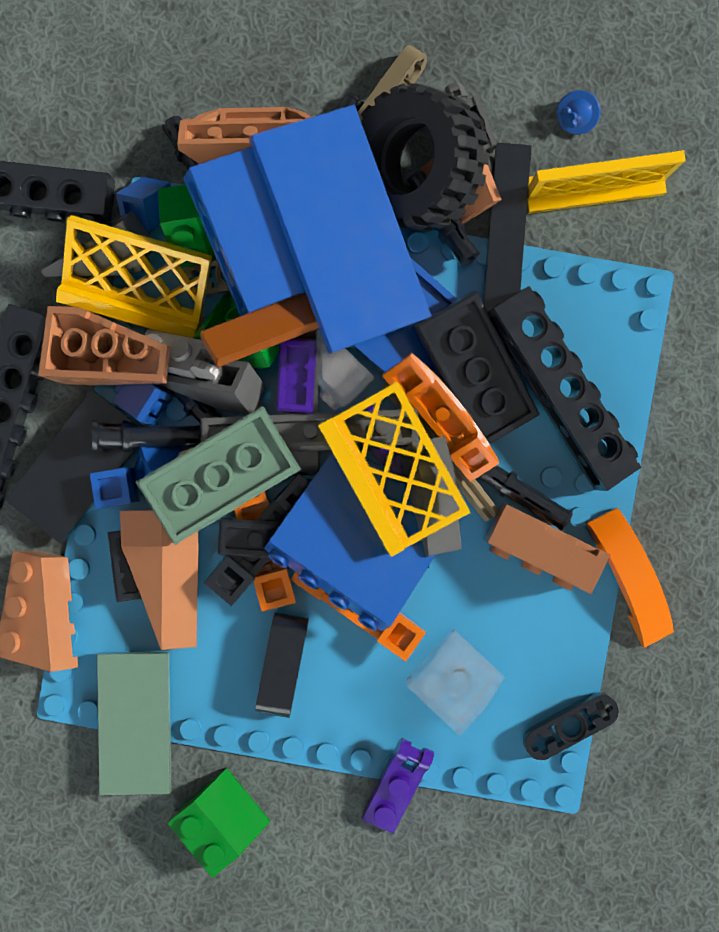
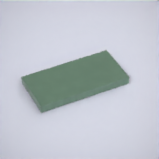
[136,406,301,545]
[97,652,172,795]

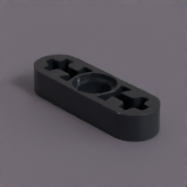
[523,692,619,760]

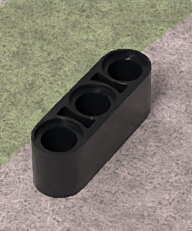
[255,612,309,718]

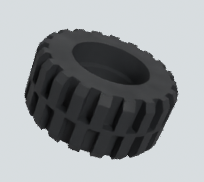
[361,83,489,231]

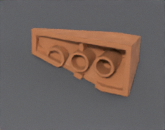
[38,306,171,386]
[120,509,198,650]

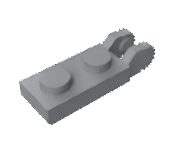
[144,329,220,380]

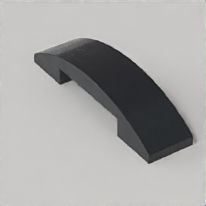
[204,473,310,606]

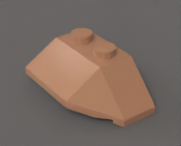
[177,107,315,164]

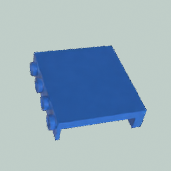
[184,147,305,317]
[264,452,436,631]

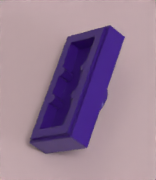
[276,339,317,413]

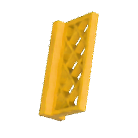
[527,150,685,214]
[56,215,212,339]
[318,382,470,557]

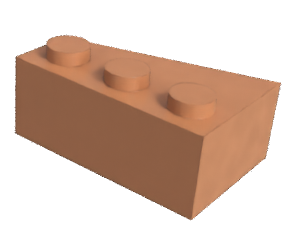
[484,503,610,594]
[0,551,78,672]

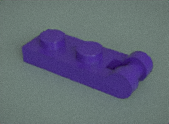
[362,738,434,834]

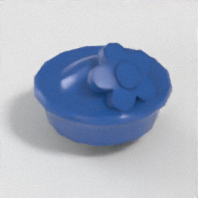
[557,90,601,135]

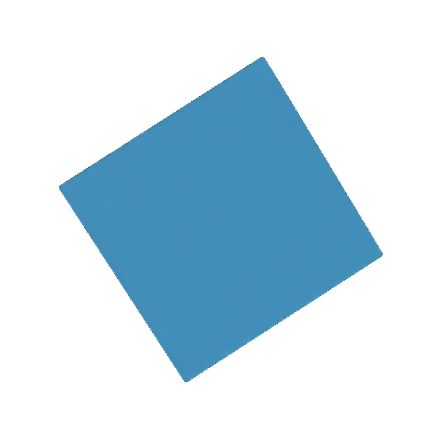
[37,177,674,814]

